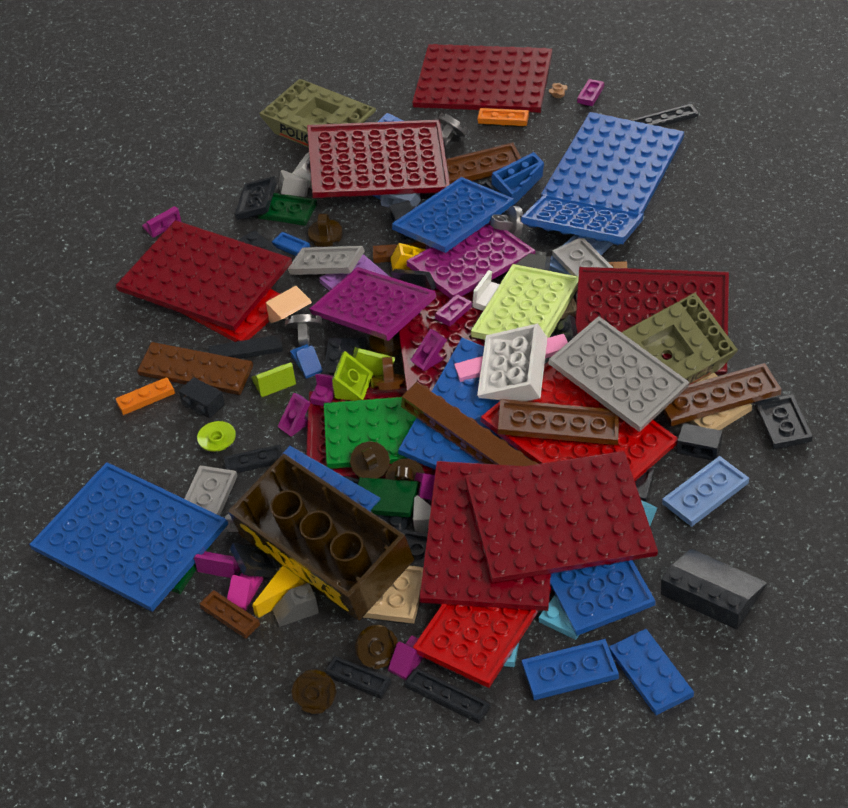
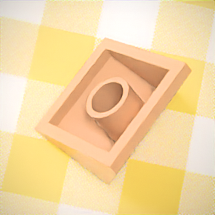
[266,286,312,323]

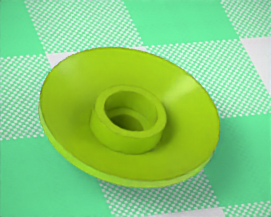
[197,421,236,451]

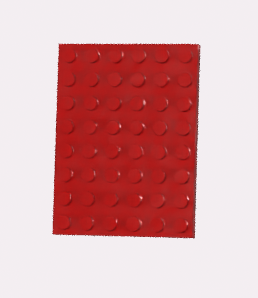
[481,361,678,481]

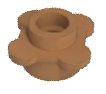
[549,83,568,98]

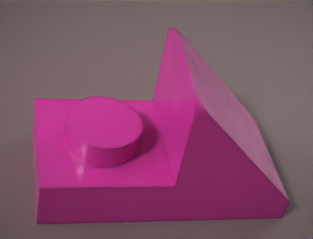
[227,573,264,611]

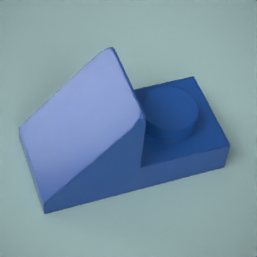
[290,344,323,379]

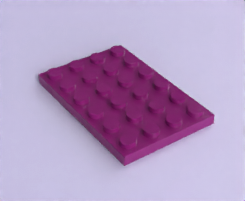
[407,221,535,299]
[309,267,437,341]

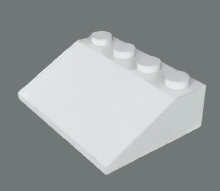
[477,323,548,401]

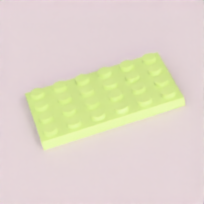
[471,264,579,339]

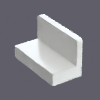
[472,270,500,311]

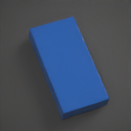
[272,232,310,256]

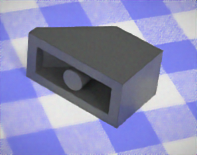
[516,251,551,271]
[272,583,319,627]

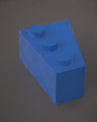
[491,152,544,204]

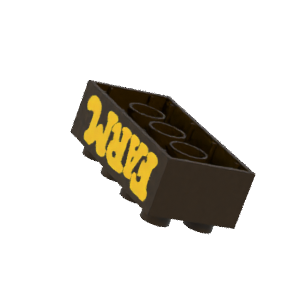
[228,453,414,621]

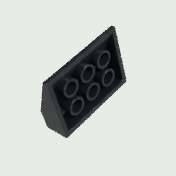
[661,549,767,630]

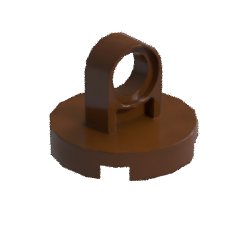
[370,357,406,390]

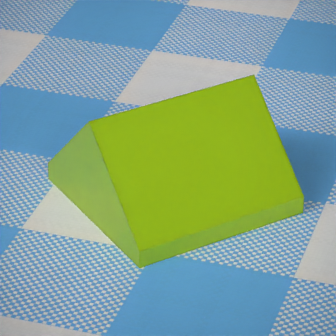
[353,347,395,376]
[332,351,373,401]
[251,362,296,397]

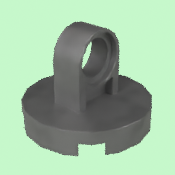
[438,113,469,146]
[490,206,523,239]
[285,314,322,346]

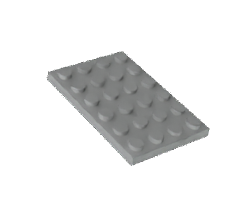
[548,316,689,432]

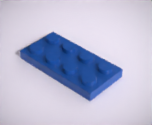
[609,629,694,716]
[522,639,619,700]

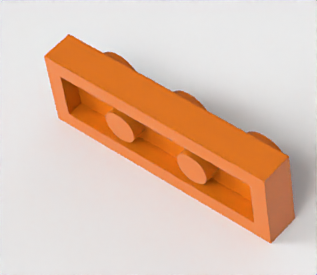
[478,108,529,126]
[115,377,175,415]

